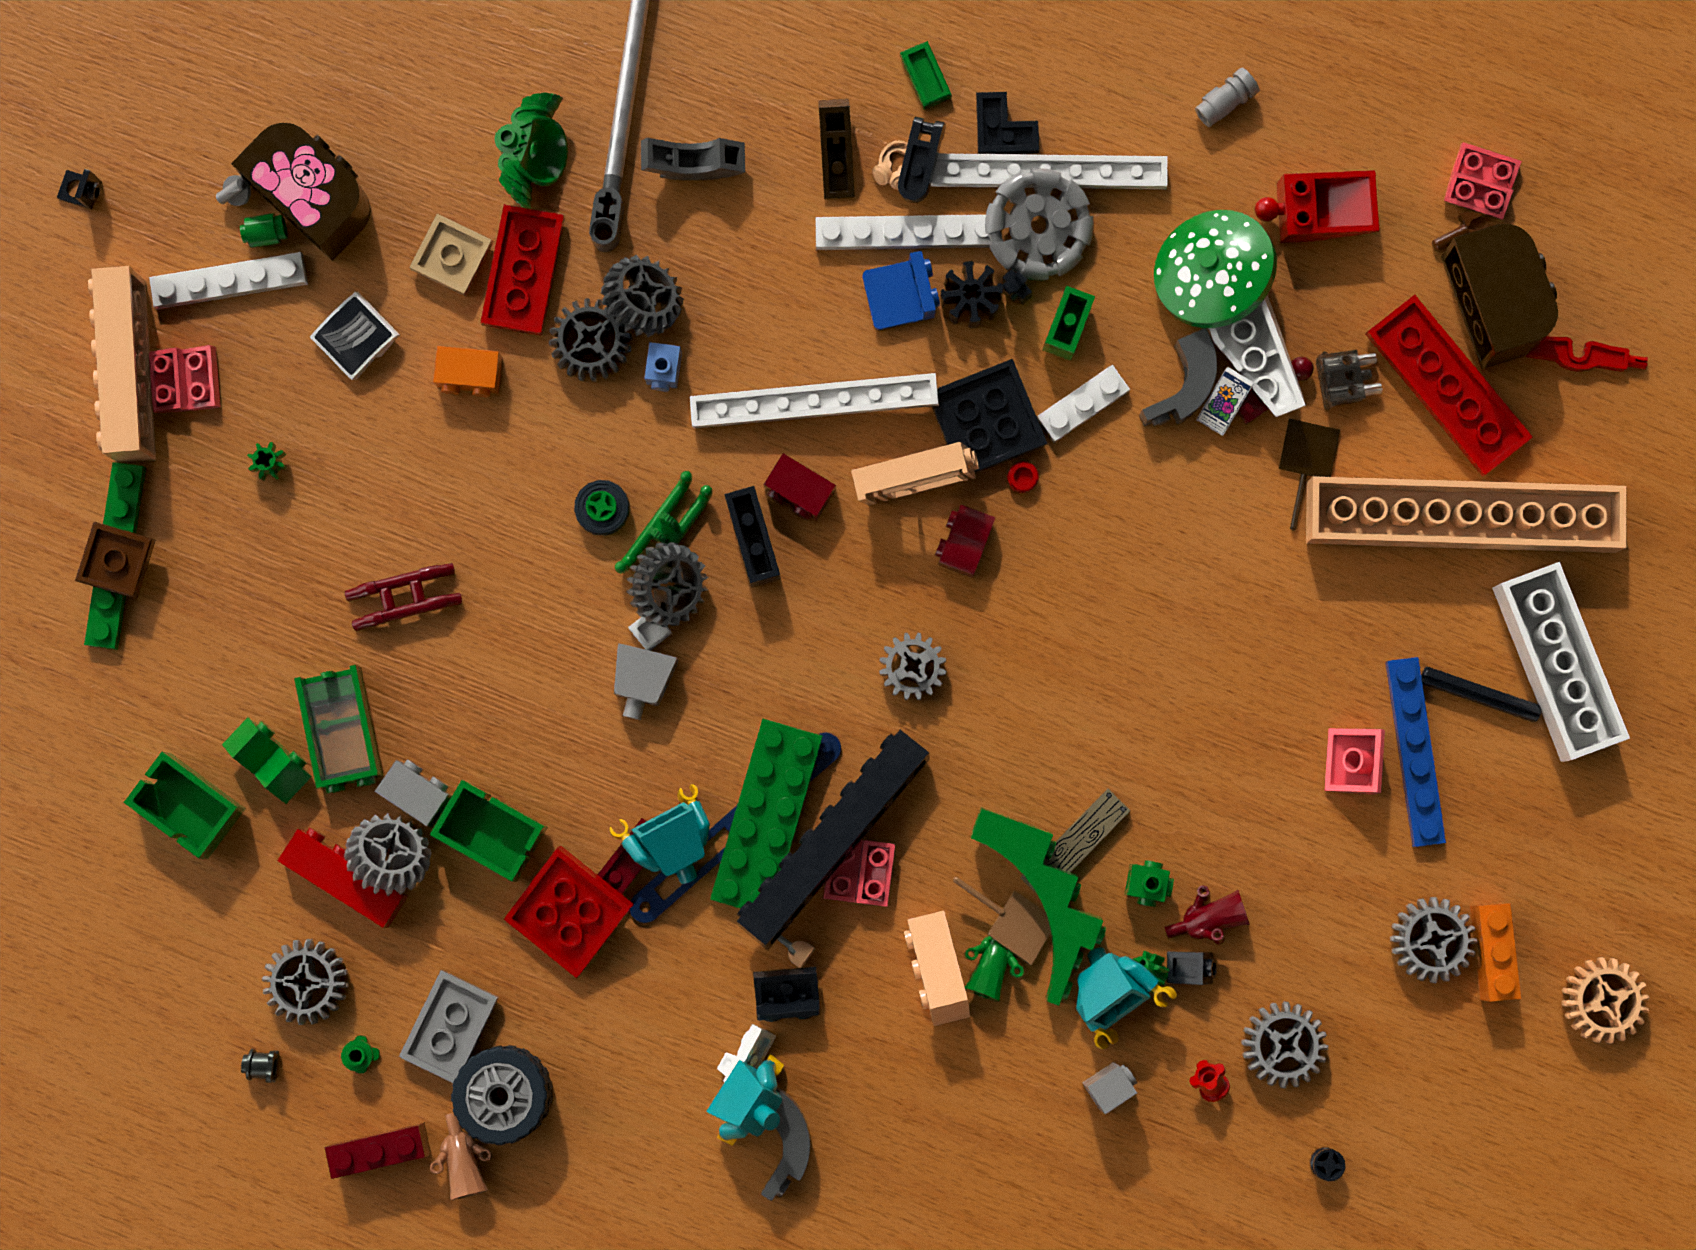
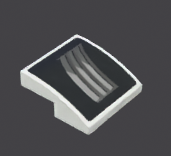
[310,292,400,380]

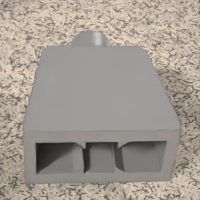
[614,643,678,720]

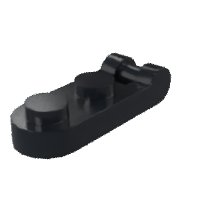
[898,117,946,203]

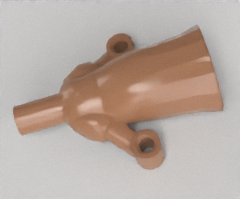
[430,1113,492,1200]

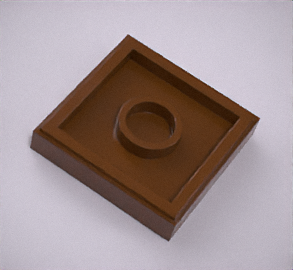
[75,522,156,599]

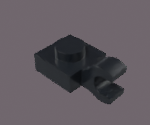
[1002,269,1032,305]

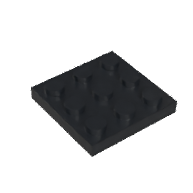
[931,359,1047,474]

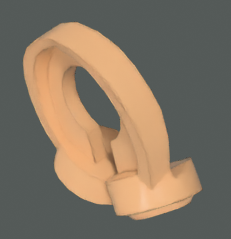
[872,140,908,190]

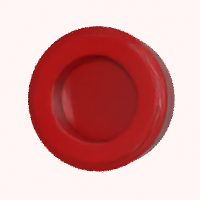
[1007,461,1039,494]

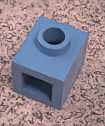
[644,342,682,392]

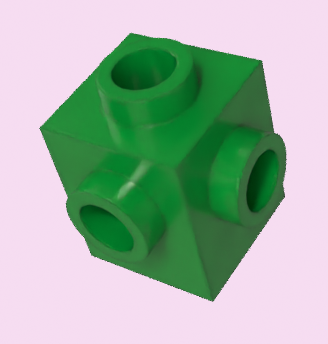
[1124,860,1174,907]

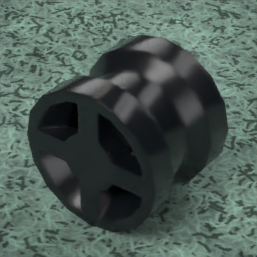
[1310,1147,1346,1181]

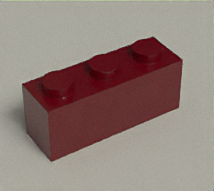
[324,1122,431,1179]

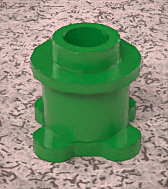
[341,1035,380,1074]

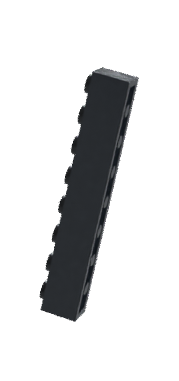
[737,729,930,950]

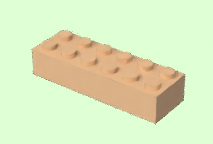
[88,266,156,463]

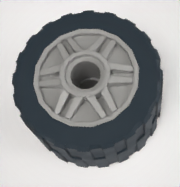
[451,1045,553,1145]

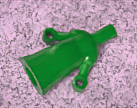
[964,936,1024,1002]

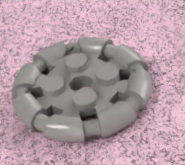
[985,168,1094,281]

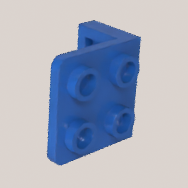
[862,250,940,330]

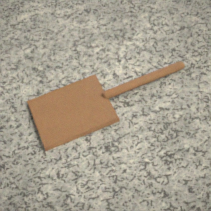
[953,877,1051,965]

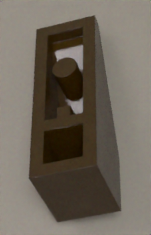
[818,99,855,199]

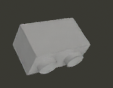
[375,759,452,827]
[1082,1062,1137,1114]

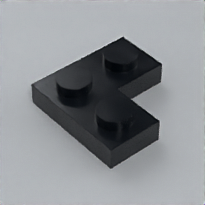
[976,92,1039,154]

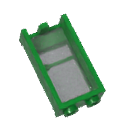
[294,665,383,794]

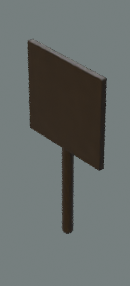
[1278,418,1340,531]

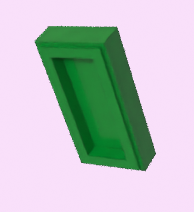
[900,41,952,110]

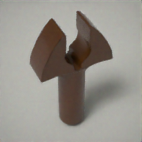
[1432,212,1489,251]

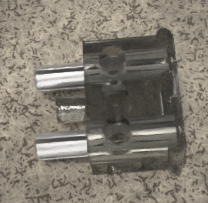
[1315,350,1383,410]

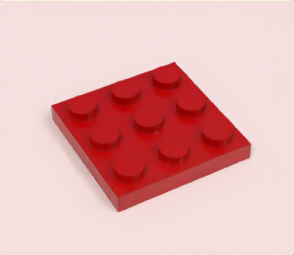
[504,845,634,978]

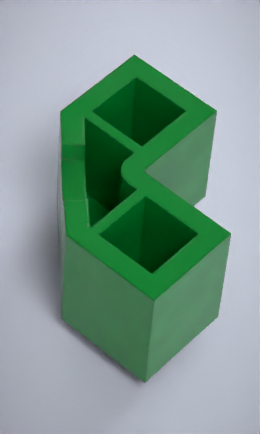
[222,717,312,804]

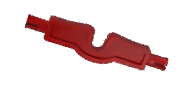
[1526,336,1648,372]

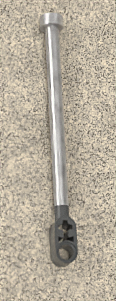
[589,0,649,252]

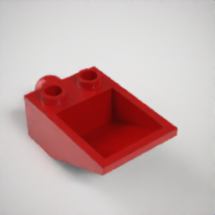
[1254,170,1380,243]

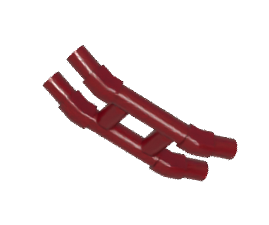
[345,563,462,632]

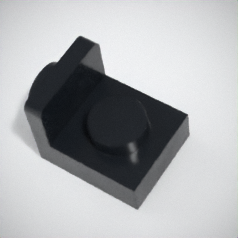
[1167,951,1217,985]

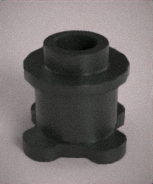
[241,1048,279,1083]

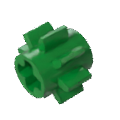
[247,442,287,481]
[1133,951,1169,993]

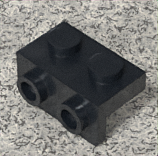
[753,967,820,1022]

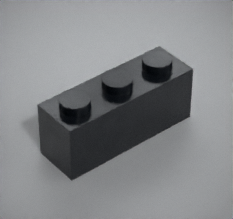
[724,486,781,588]

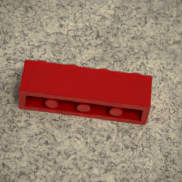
[277,827,409,928]

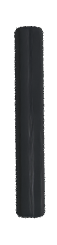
[1421,667,1541,722]

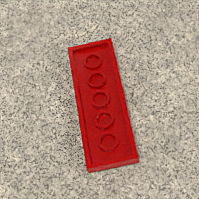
[1365,294,1533,477]

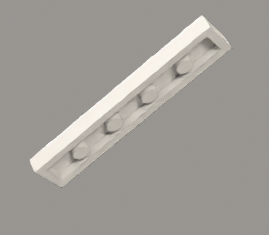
[149,252,308,309]

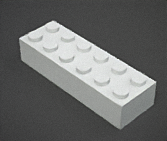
[1492,562,1630,762]

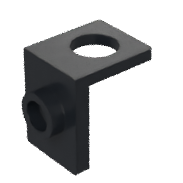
[57,169,102,210]

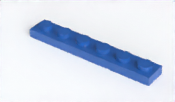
[1385,657,1446,847]

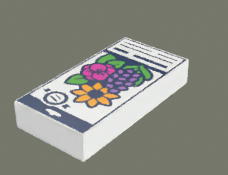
[1197,367,1254,436]

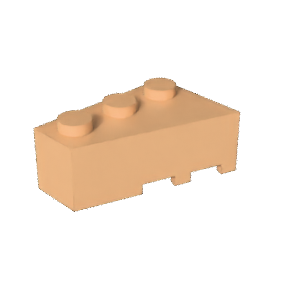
[904,911,970,1026]

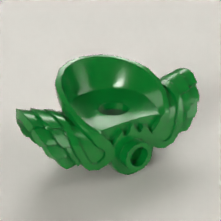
[494,92,568,209]

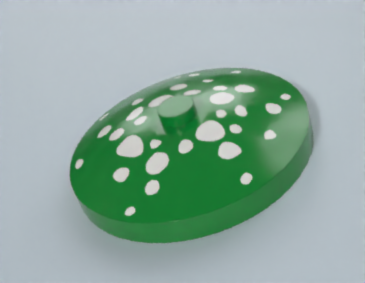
[1154,210,1277,328]

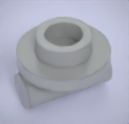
[216,175,251,206]

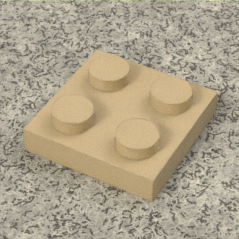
[409,214,493,296]

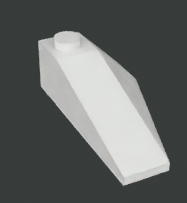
[1209,295,1306,417]

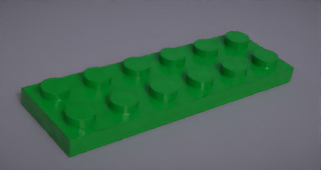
[710,718,823,909]

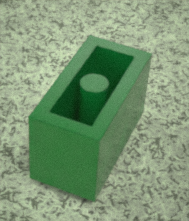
[1042,285,1095,361]

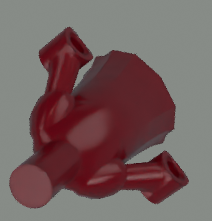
[1164,885,1250,945]

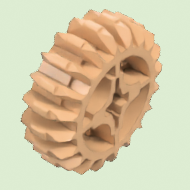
[1561,957,1650,1044]

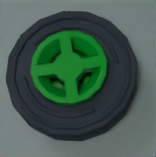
[574,480,630,536]

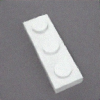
[1037,364,1130,443]

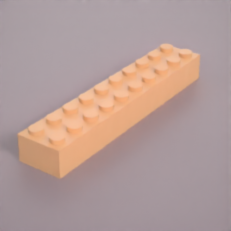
[1306,476,1626,553]

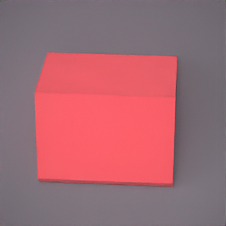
[1325,728,1385,795]

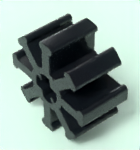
[940,261,1003,329]

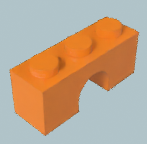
[1470,903,1521,1002]

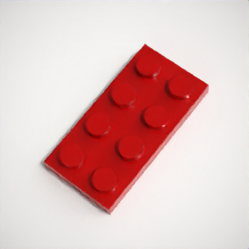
[480,204,565,336]

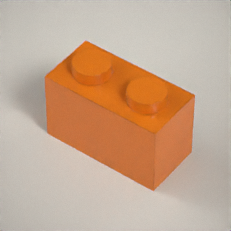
[433,346,503,397]

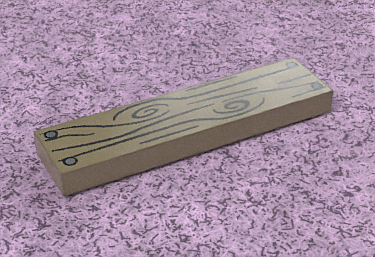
[1020,789,1131,894]

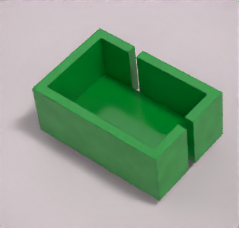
[123,751,246,859]
[430,780,548,882]

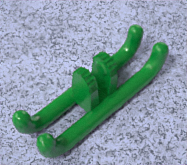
[615,471,713,574]

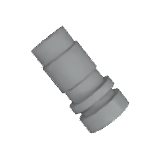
[1195,68,1260,127]

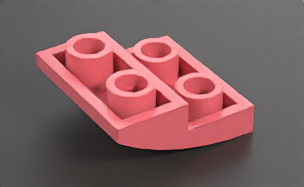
[1444,142,1522,220]
[149,345,221,413]
[823,840,895,907]

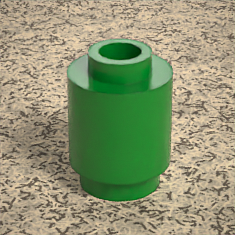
[240,213,288,248]

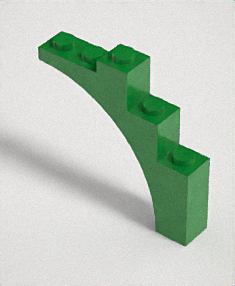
[970,807,1106,1006]

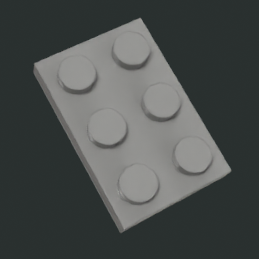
[399,970,499,1083]

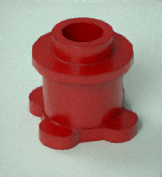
[1189,1060,1230,1102]

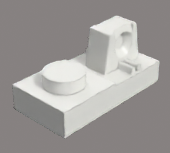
[717,1024,776,1082]

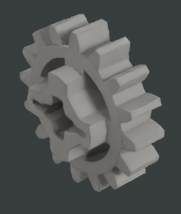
[879,633,946,700]

